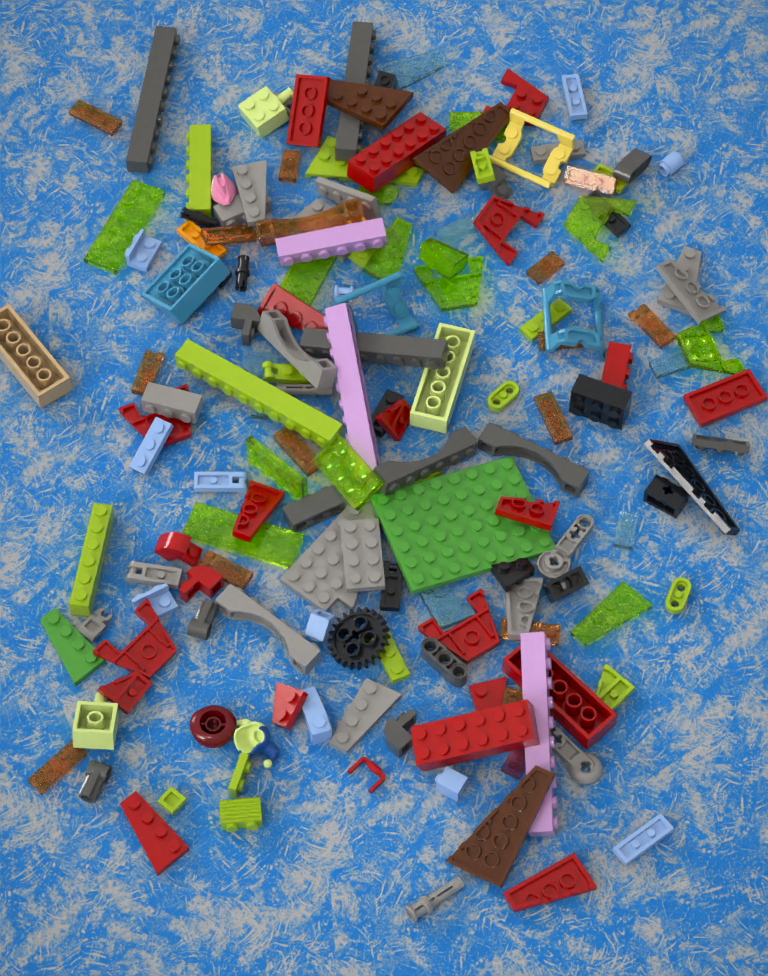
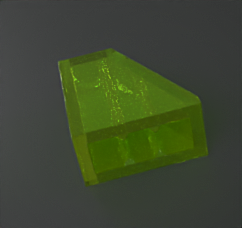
[419,237,469,280]

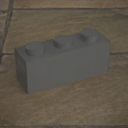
[282,484,345,535]

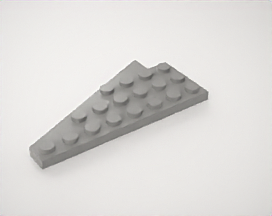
[280,481,382,612]

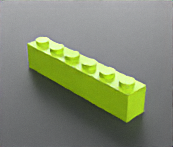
[186,124,212,217]
[69,503,115,617]

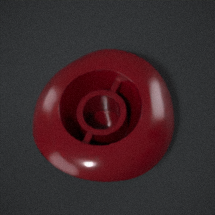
[190,705,236,748]

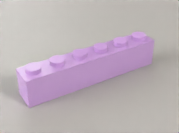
[275,217,388,266]

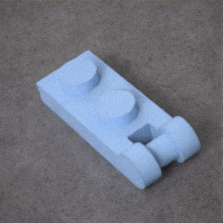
[194,472,248,494]

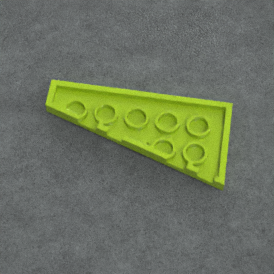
[305,136,424,187]

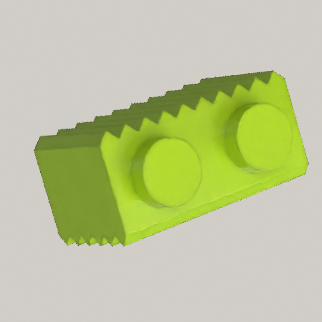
[219,797,263,832]

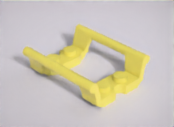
[489,108,576,189]

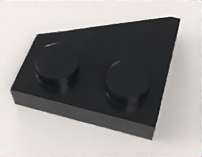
[491,558,535,592]

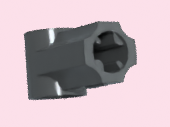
[187,599,218,640]
[78,760,112,803]

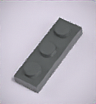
[692,434,750,455]

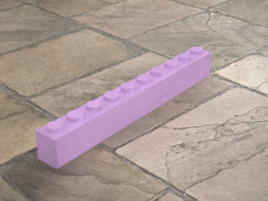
[323,302,381,484]
[520,632,559,837]

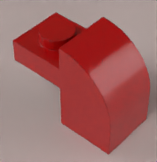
[154,532,203,567]
[179,566,224,603]

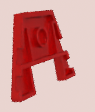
[482,69,549,126]
[473,195,545,266]
[119,384,191,448]
[418,589,500,664]
[93,599,177,680]

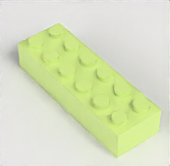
[410,323,475,434]

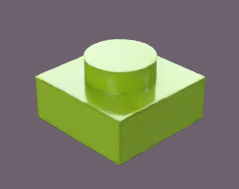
[157,786,187,816]

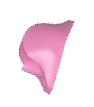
[211,173,237,206]

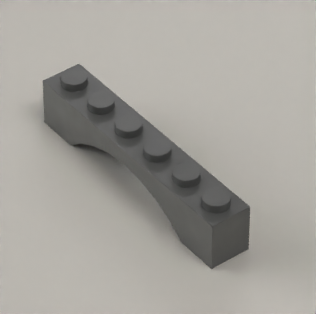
[478,422,590,498]
[371,426,479,495]

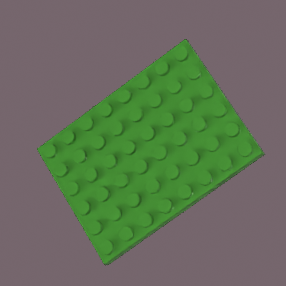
[370,456,555,595]

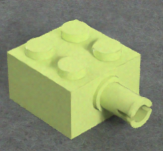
[238,86,293,139]
[72,693,119,750]

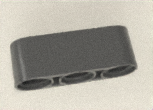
[613,148,652,184]
[421,637,468,688]

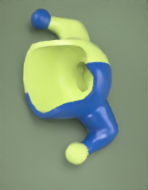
[234,719,280,768]

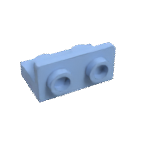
[125,229,162,272]
[131,583,179,627]

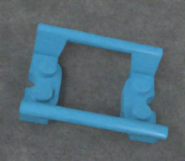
[331,271,419,336]
[542,280,605,361]

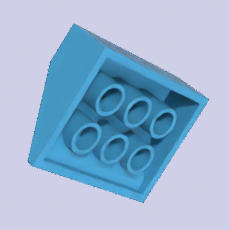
[141,243,231,325]

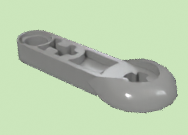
[537,514,594,579]
[551,725,603,785]

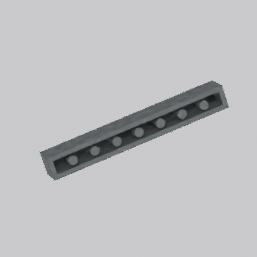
[299,328,450,369]

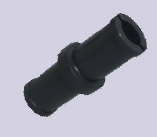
[180,207,218,230]
[235,255,250,292]

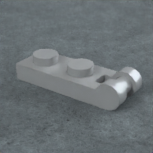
[125,561,183,589]

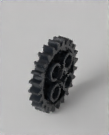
[327,607,391,670]

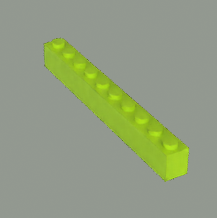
[175,339,343,450]

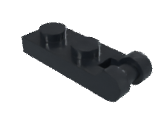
[372,389,404,438]
[380,561,403,612]

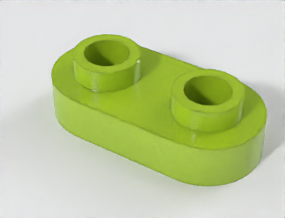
[487,381,519,412]
[665,577,691,614]

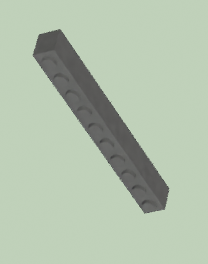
[335,21,376,161]
[126,26,180,174]

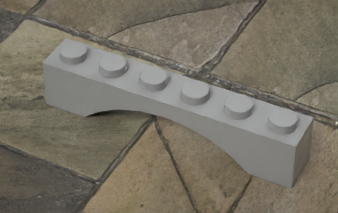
[257,309,338,389]
[215,584,321,676]

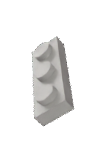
[530,140,586,165]

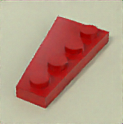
[503,853,597,913]

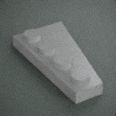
[232,160,267,227]
[315,177,381,220]
[655,259,727,325]
[329,678,402,754]

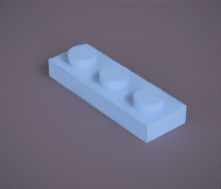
[561,74,588,120]
[129,417,174,476]
[612,813,674,867]

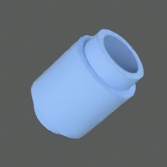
[658,151,684,177]

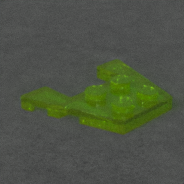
[563,195,636,263]
[414,256,484,312]
[675,315,745,375]

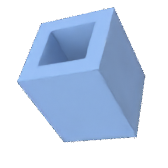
[305,608,335,642]
[435,766,468,802]

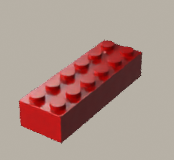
[347,112,446,194]
[502,644,617,750]
[410,699,540,772]

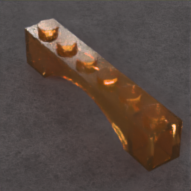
[254,197,366,247]

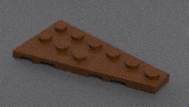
[327,79,414,130]
[411,102,511,193]
[446,765,556,888]

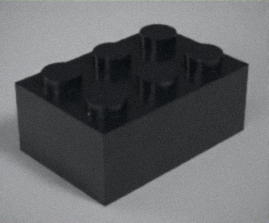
[569,374,632,430]

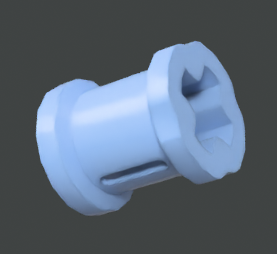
[334,285,353,302]

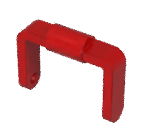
[348,757,385,793]

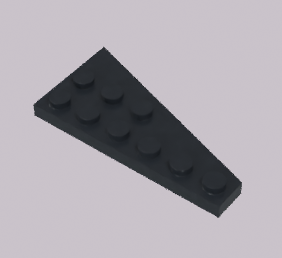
[644,439,740,535]

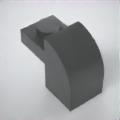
[472,164,513,199]
[231,303,260,346]
[385,709,416,758]

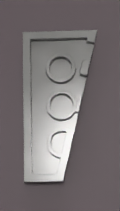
[657,246,702,316]
[505,577,544,640]

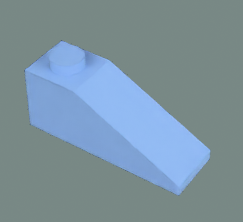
[301,686,332,745]

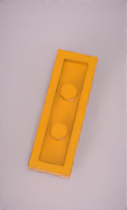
[176,220,227,259]

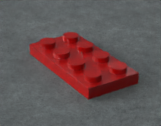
[286,74,331,148]
[683,369,768,428]

